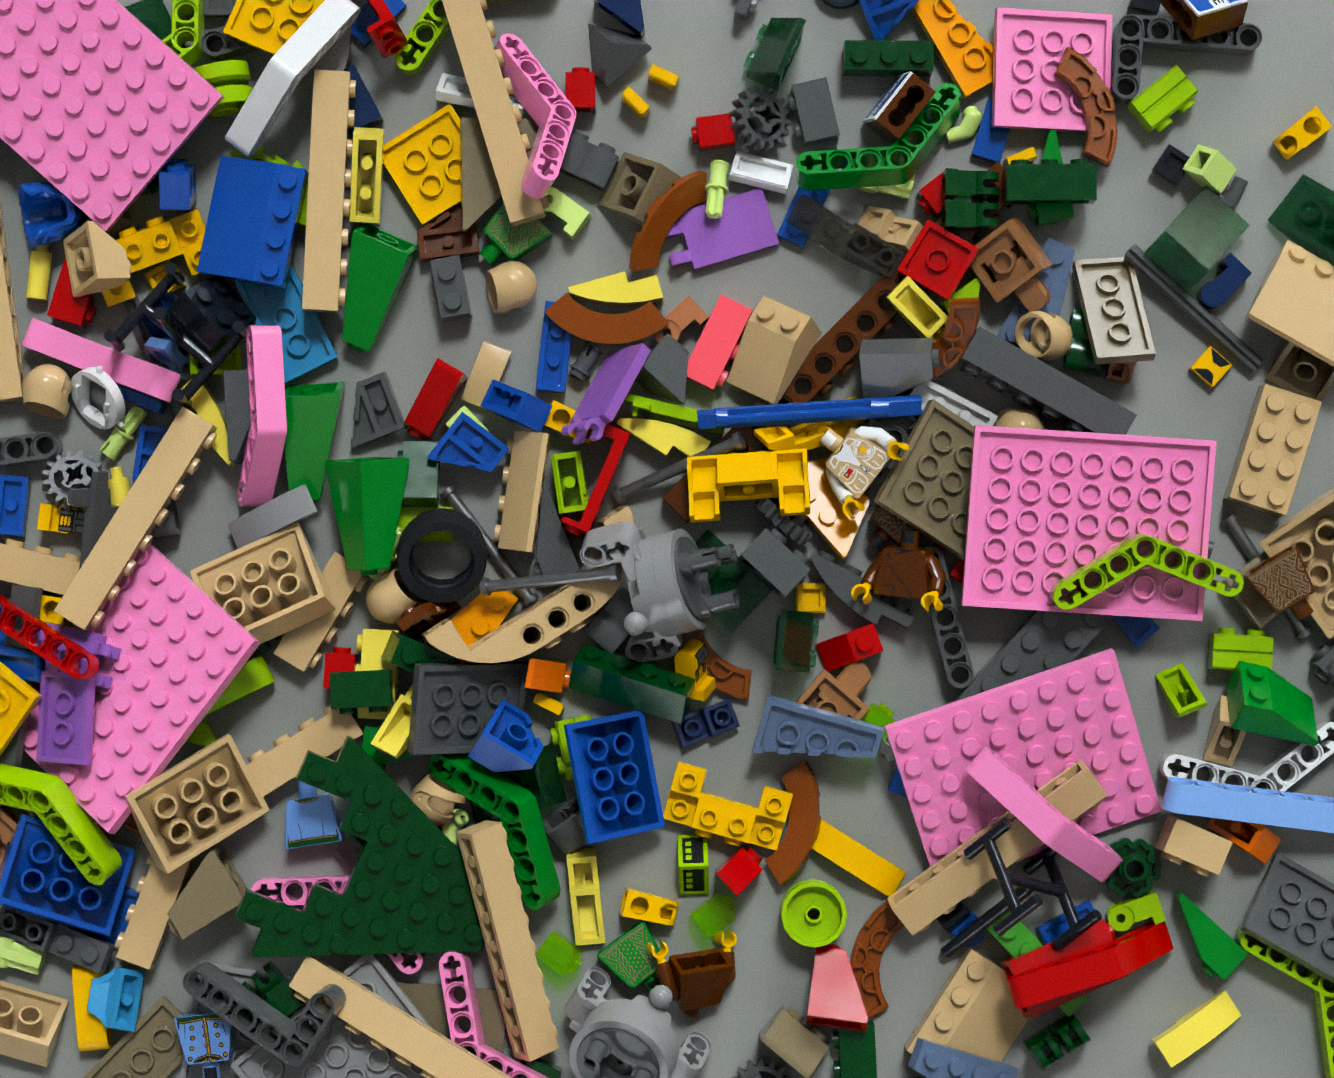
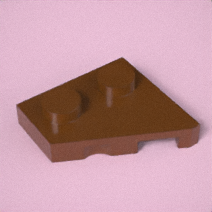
[417,205,480,263]
[396,601,461,641]

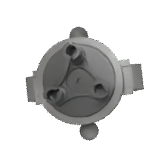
[579,522,740,663]
[564,966,712,1078]

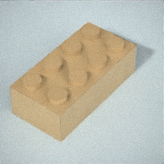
[1223,384,1322,517]

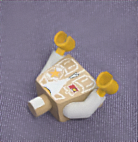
[819,426,909,519]

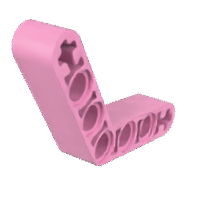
[494,33,577,199]
[21,318,181,403]
[237,325,287,507]
[965,746,1123,883]
[251,875,425,974]
[439,951,548,1078]

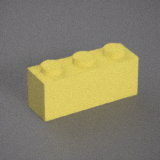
[350,127,384,223]
[355,629,401,720]

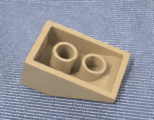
[727,296,822,404]

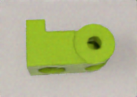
[1105,890,1166,932]

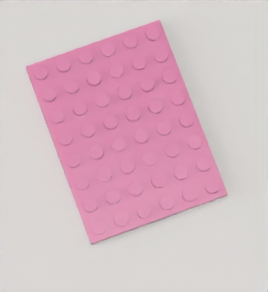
[0,0,224,232]
[961,425,1217,621]
[24,543,261,835]
[884,648,1162,867]

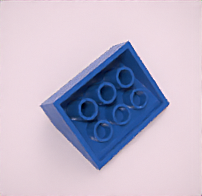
[197,156,309,290]
[564,710,665,844]
[0,814,136,937]

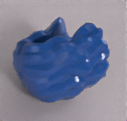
[18,182,82,247]

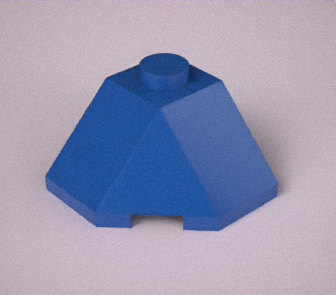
[468,699,544,772]

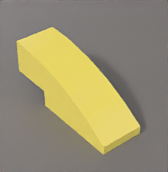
[568,271,663,306]
[886,276,948,342]
[181,379,236,467]
[617,418,711,457]
[370,683,413,758]
[566,847,606,946]
[1152,990,1242,1068]

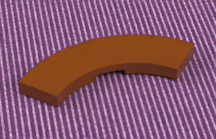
[1053,47,1118,167]
[629,171,707,271]
[544,293,669,344]
[931,297,980,381]
[678,629,752,700]
[765,761,821,886]
[850,900,904,1020]

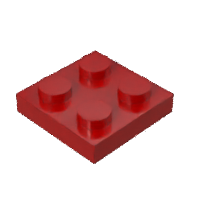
[897,219,979,302]

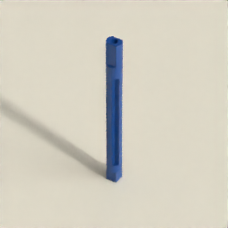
[697,395,922,429]

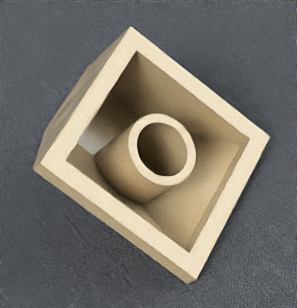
[63,221,131,297]

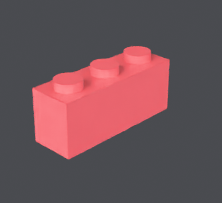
[687,294,753,392]

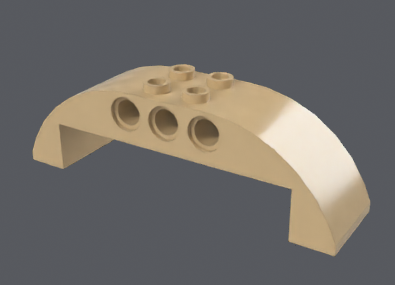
[421,506,634,663]

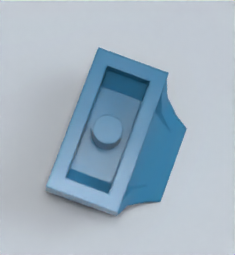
[87,968,144,1032]

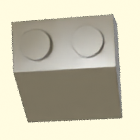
[598,152,681,226]
[1265,339,1334,401]
[759,1006,829,1078]

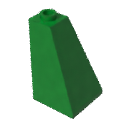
[342,223,419,352]
[284,381,345,504]
[325,457,409,575]

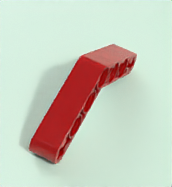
[1006,921,1174,1009]

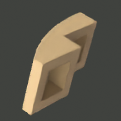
[855,205,923,251]
[461,340,512,409]

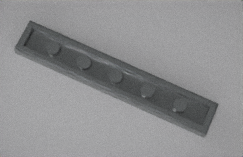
[0,585,43,767]

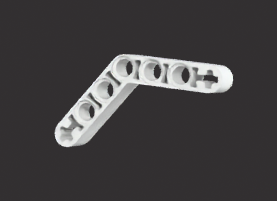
[225,0,361,158]
[1159,721,1334,791]

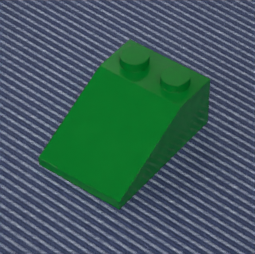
[1226,661,1318,746]

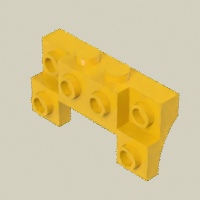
[102,208,206,307]
[687,448,811,523]
[663,761,793,851]

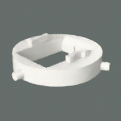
[71,366,125,429]

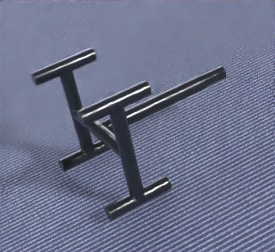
[104,262,247,409]
[941,818,1102,958]

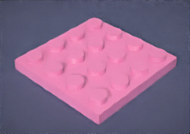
[991,8,1113,133]

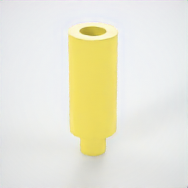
[25,244,53,301]
[108,467,130,506]

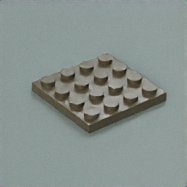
[874,399,974,560]

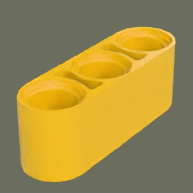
[72,965,112,1052]

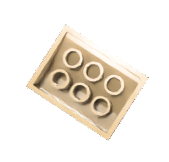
[1246,240,1334,367]
[1259,487,1334,639]
[190,522,336,644]
[125,733,270,873]
[905,946,1029,1062]

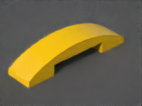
[754,396,866,451]
[812,819,906,897]

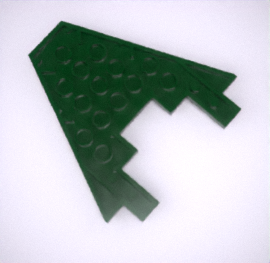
[234,735,484,957]

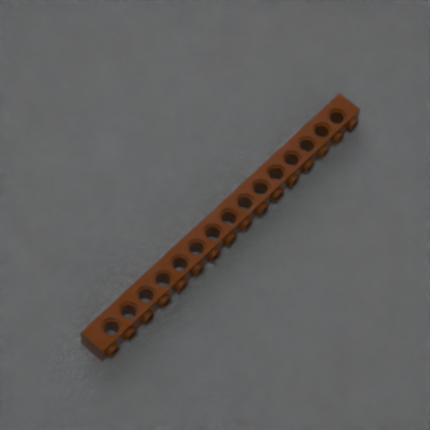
[663,161,1012,524]

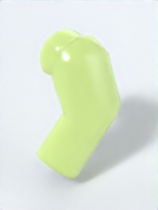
[945,106,982,144]
[440,808,469,848]

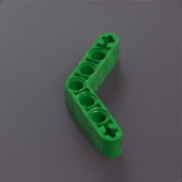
[796,83,961,191]
[428,753,561,910]

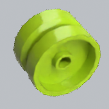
[193,60,253,118]
[780,878,847,948]

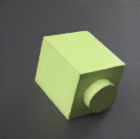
[1182,144,1237,194]

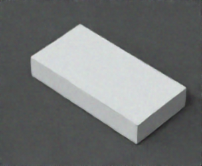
[729,151,793,194]

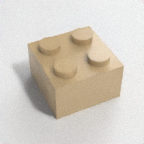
[1154,815,1233,877]

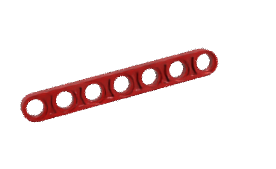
[0,594,99,680]

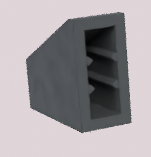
[859,338,940,398]

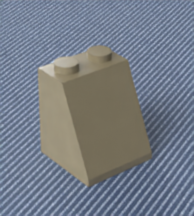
[167,846,248,939]

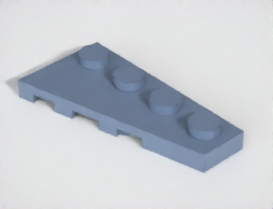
[998,237,1075,365]

